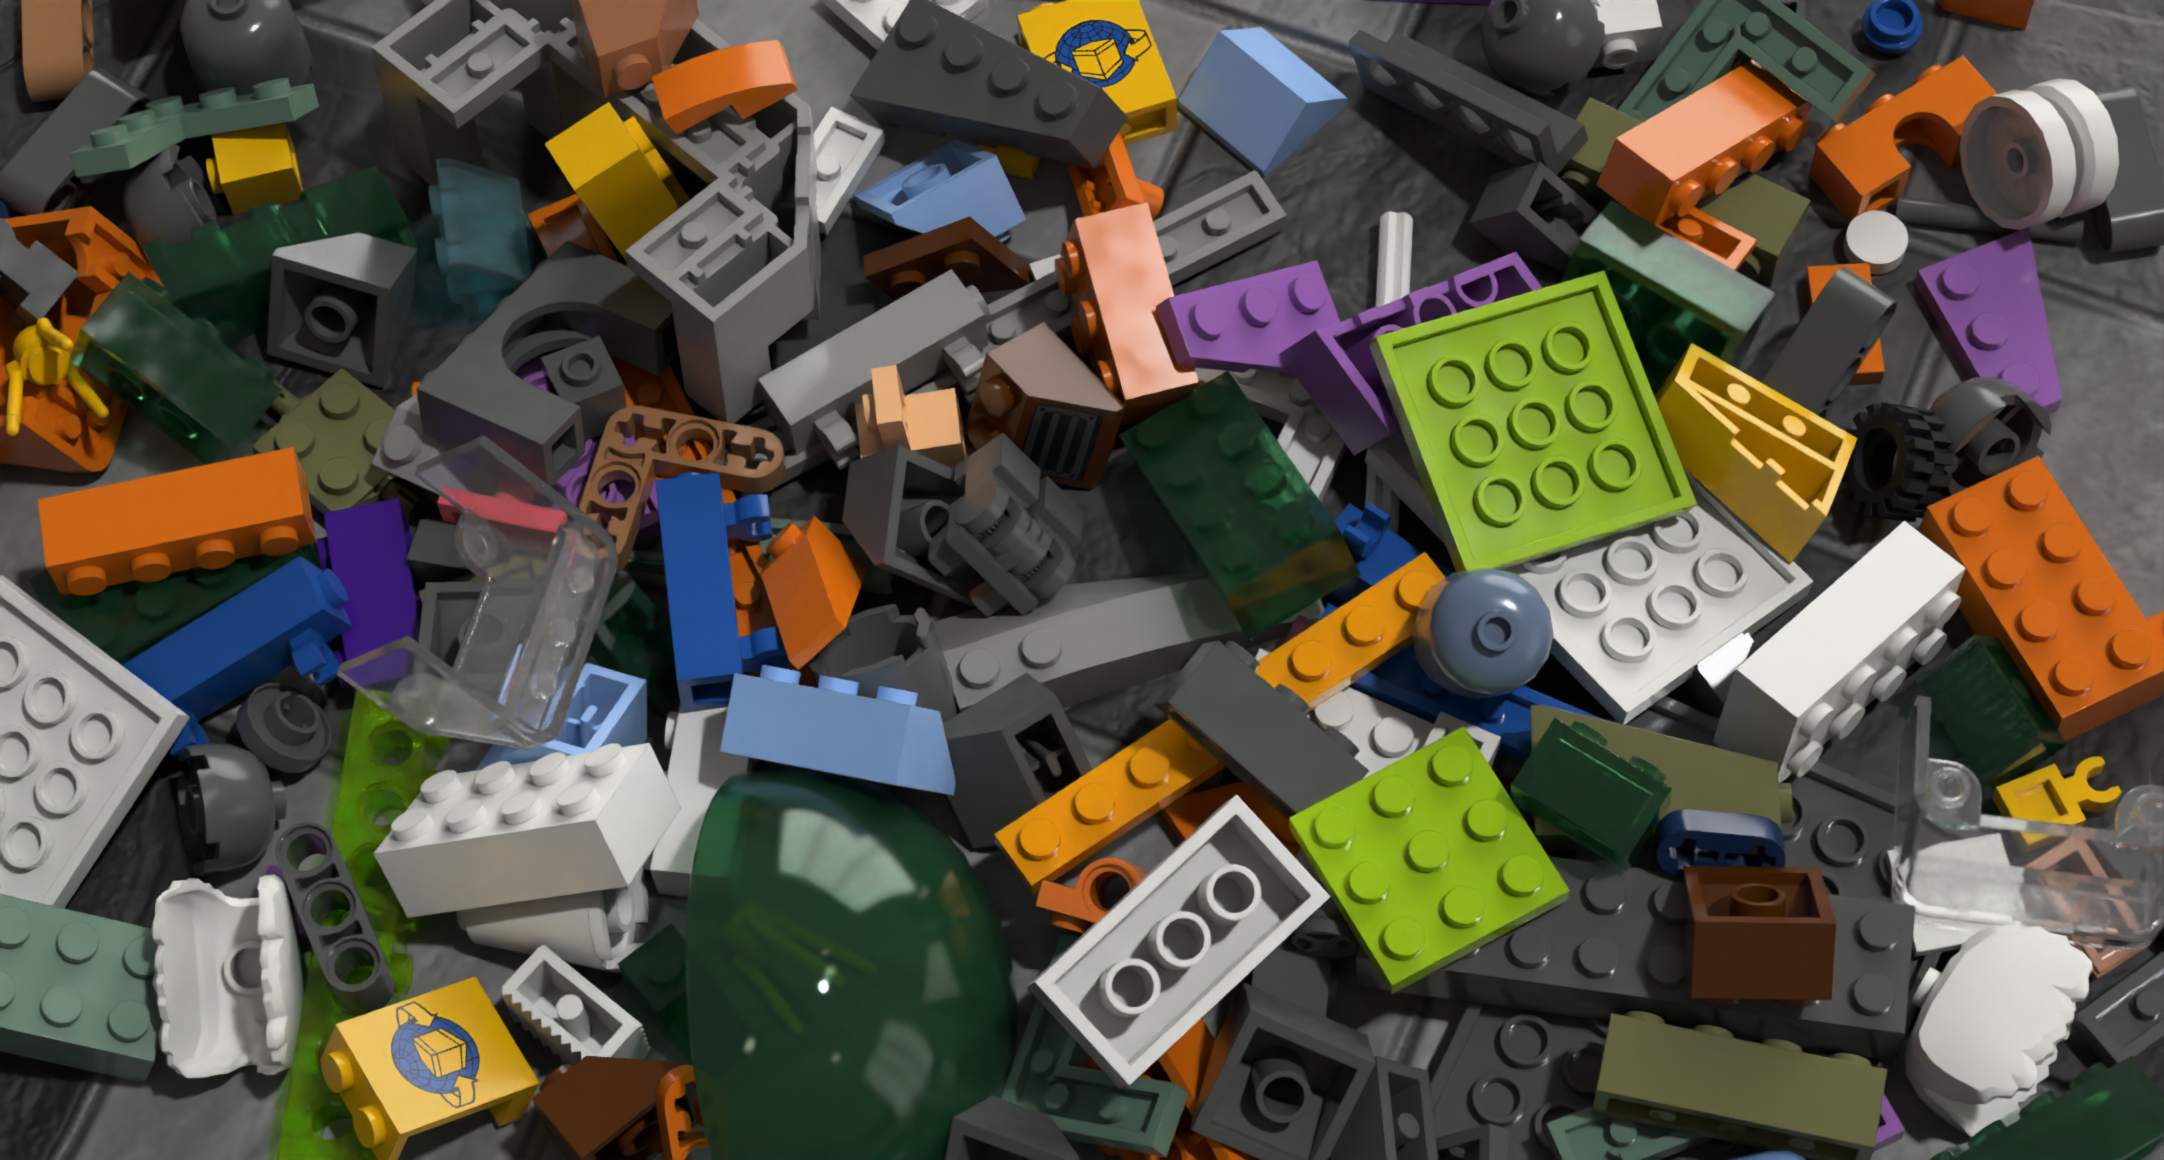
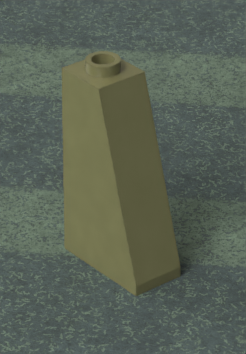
[1530,705,1793,851]

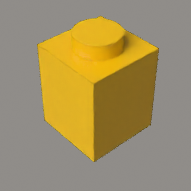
[206,122,305,215]

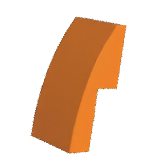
[651,40,798,135]

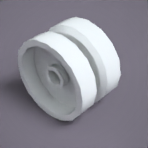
[1960,78,2119,230]

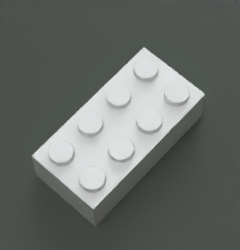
[1713,521,1966,783]
[373,743,681,918]
[1027,795,1331,1088]

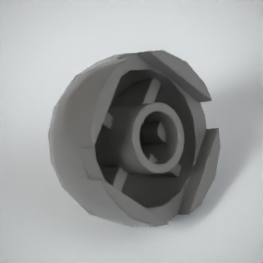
[1481,0,1605,99]
[120,145,236,271]
[1930,377,2052,496]
[176,743,287,876]

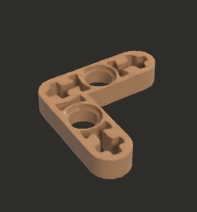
[569,405,786,578]

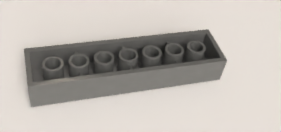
[1354,856,1915,1061]

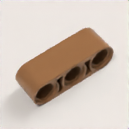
[21,0,95,103]

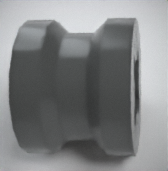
[1292,882,1358,958]

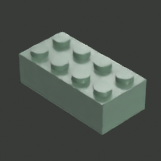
[0,894,162,1083]

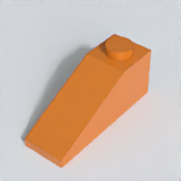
[761,515,867,670]

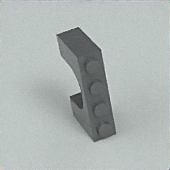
[416,241,679,491]

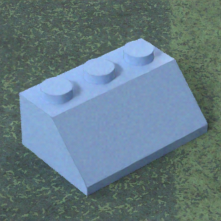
[719,665,956,795]

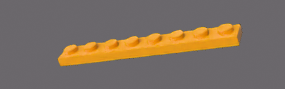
[994,552,1446,894]

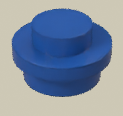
[1861,0,1923,54]

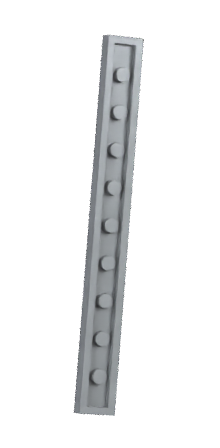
[724,170,1287,498]

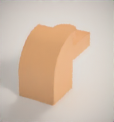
[855,365,967,469]

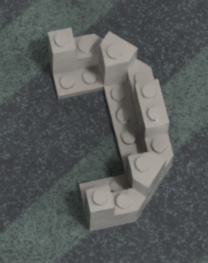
[371,0,821,423]

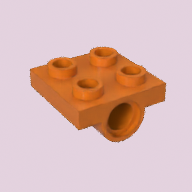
[1035,857,1149,933]

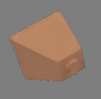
[571,0,699,98]

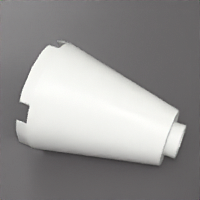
[457,866,649,973]

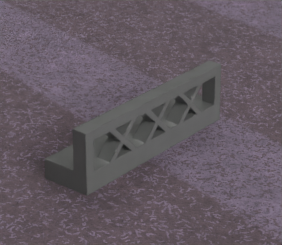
[1349,30,1588,176]

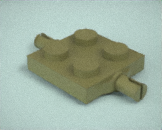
[252,368,427,522]

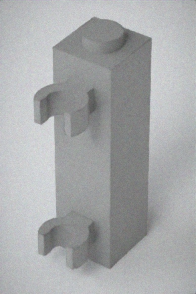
[758,269,991,470]

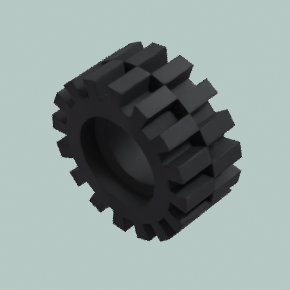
[1841,402,1954,522]

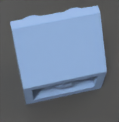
[475,663,647,771]

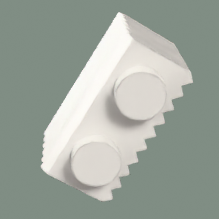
[502,945,651,1066]

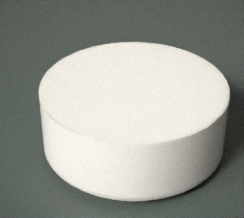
[1843,210,1908,275]

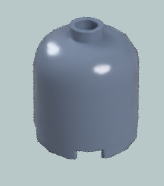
[1411,568,1554,700]

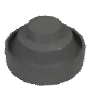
[237,683,331,773]

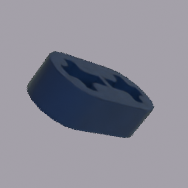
[1655,809,1786,878]

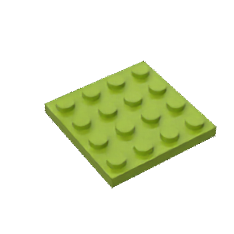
[1369,271,1697,572]

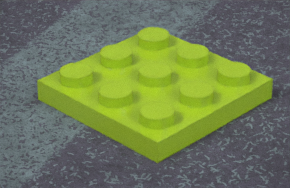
[1289,726,1570,995]

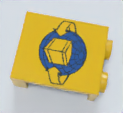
[1017,0,1178,164]
[320,976,540,1160]

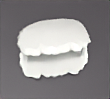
[151,875,304,1078]
[1905,923,2093,1137]

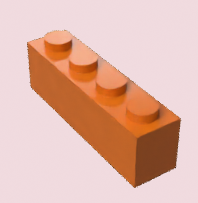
[1596,60,1812,228]
[37,447,316,596]

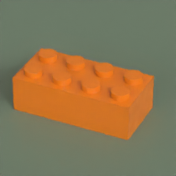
[1919,455,2164,750]

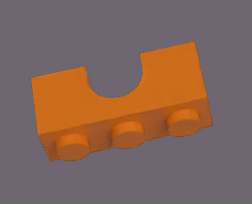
[1809,55,1997,223]

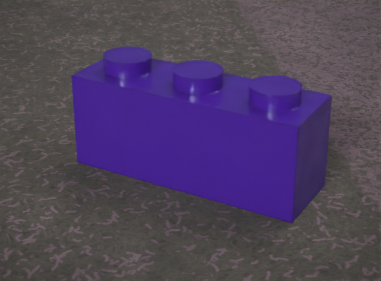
[317,498,425,709]

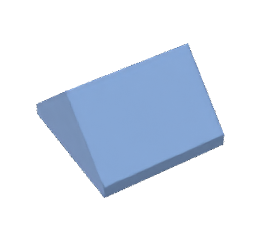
[1177,27,1348,178]

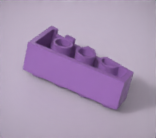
[1279,252,1542,456]

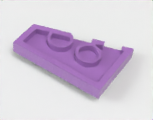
[1914,228,2062,414]
[1156,260,1340,379]

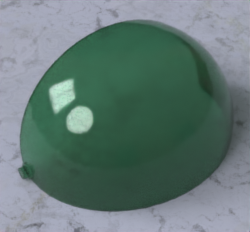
[686,768,1019,1160]

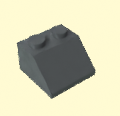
[1190,983,1376,1160]

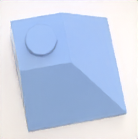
[853,139,1026,242]

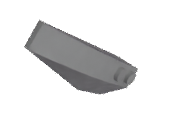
[932,563,1325,713]

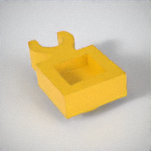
[1992,756,2122,853]

